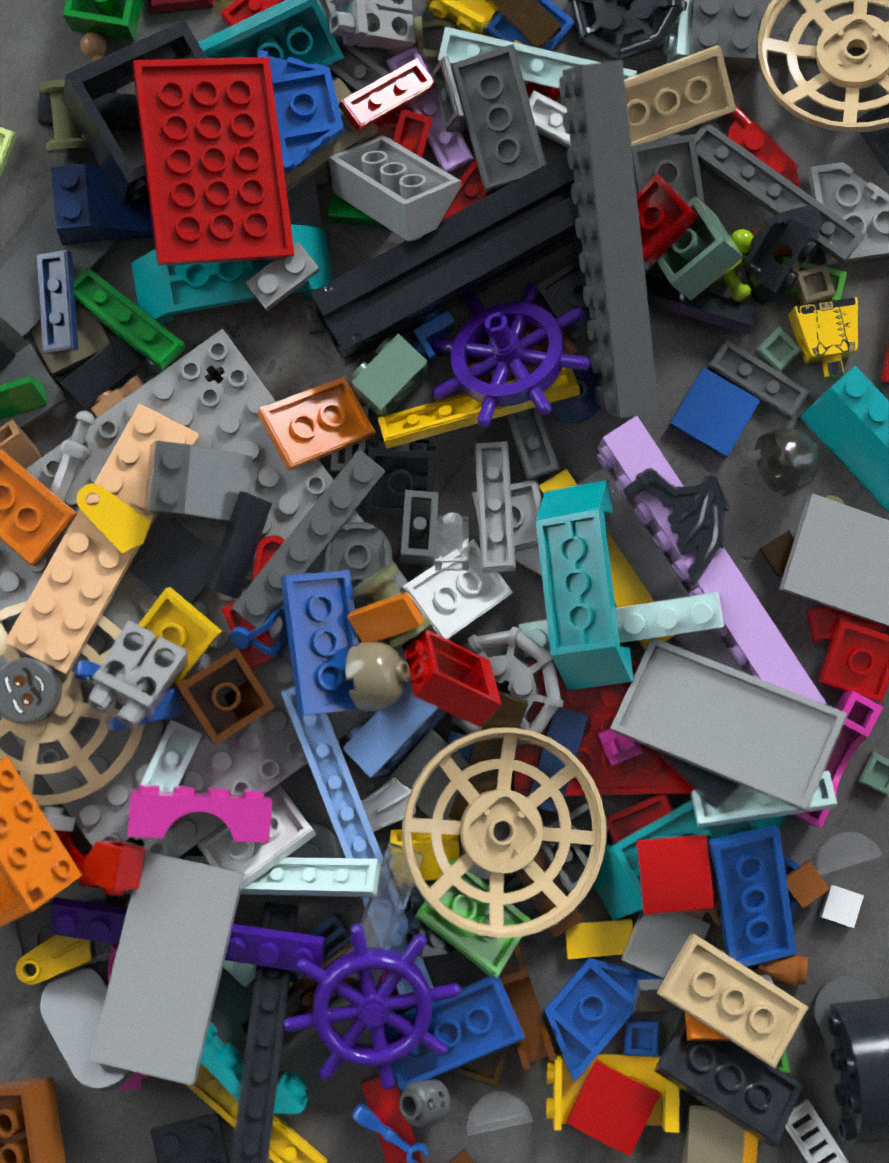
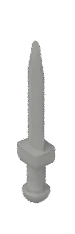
[50,411,95,501]

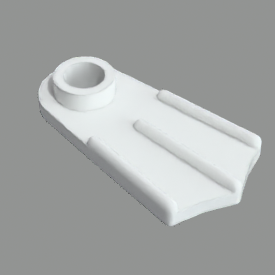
[361,777,416,832]

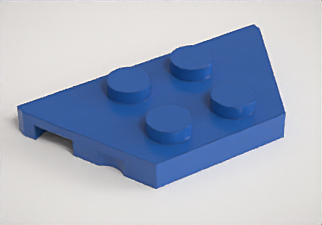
[258,50,344,174]
[544,957,660,1081]

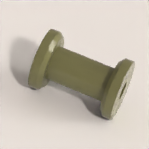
[39,80,91,153]
[354,563,431,647]

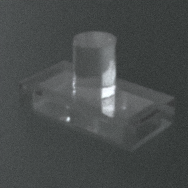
[435,512,469,571]

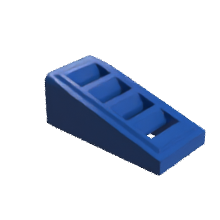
[106,688,182,731]

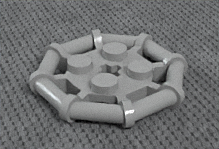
[450,627,564,746]

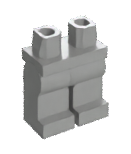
[327,0,416,55]
[89,620,188,729]

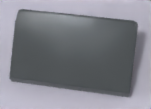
[431,56,468,132]

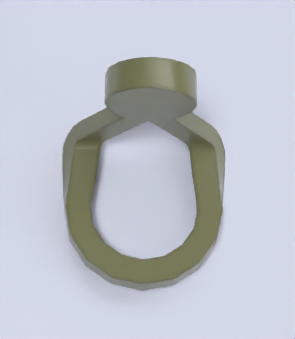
[414,16,456,60]

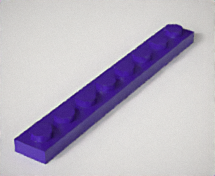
[50,897,324,971]

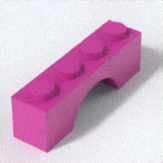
[790,691,883,829]
[127,784,272,843]

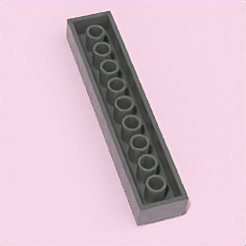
[559,60,659,418]

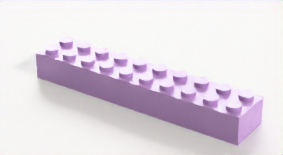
[596,416,826,704]

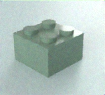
[657,196,743,300]
[351,334,428,417]

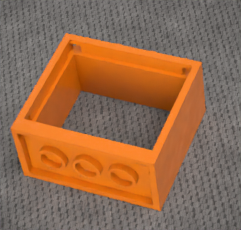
[0,756,82,927]

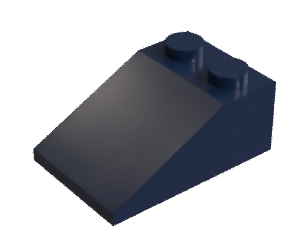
[51,164,154,245]

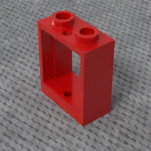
[405,629,502,728]

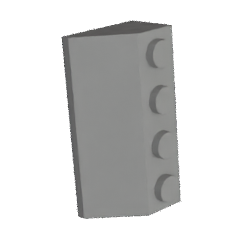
[328,135,461,241]

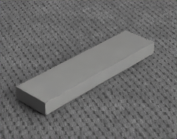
[475,441,516,573]

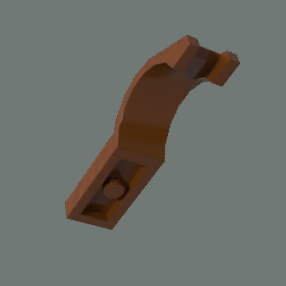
[499,944,557,1070]

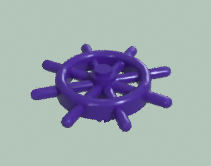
[429,283,591,428]
[283,924,461,1090]

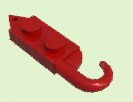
[702,104,801,189]

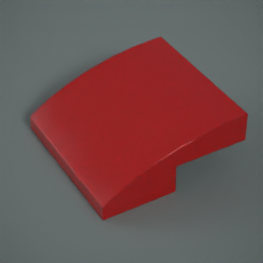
[363,108,433,158]
[636,835,714,916]
[565,1059,661,1156]

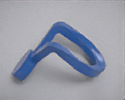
[229,608,289,658]

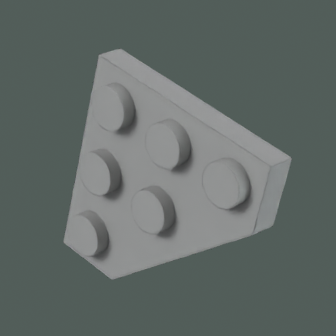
[808,162,889,265]

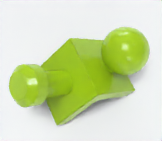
[711,229,753,302]

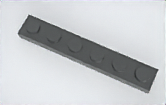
[694,122,865,265]
[230,449,385,629]

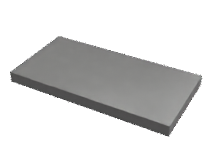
[779,493,889,628]
[611,638,847,812]
[90,851,245,1085]

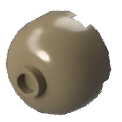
[346,642,410,712]

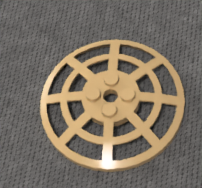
[758,0,889,133]
[0,601,147,806]
[402,728,606,938]

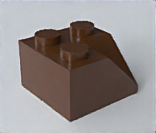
[175,648,274,745]

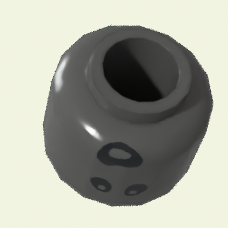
[399,1078,451,1127]

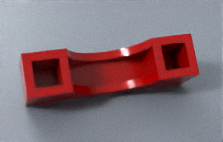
[54,830,145,895]

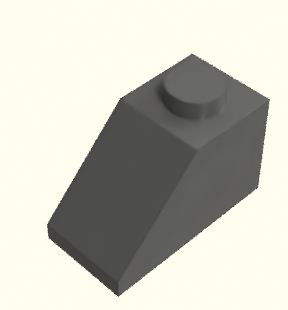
[399,490,439,568]

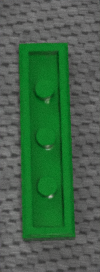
[74,267,186,371]

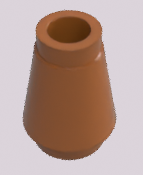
[758,953,808,987]

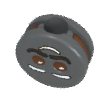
[0,658,62,724]

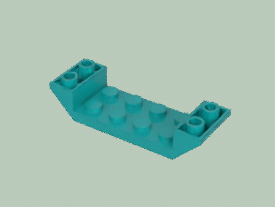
[131,224,334,324]
[535,480,634,690]
[586,800,788,921]
[200,1021,310,1114]

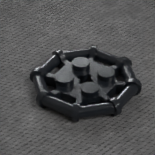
[568,0,687,61]

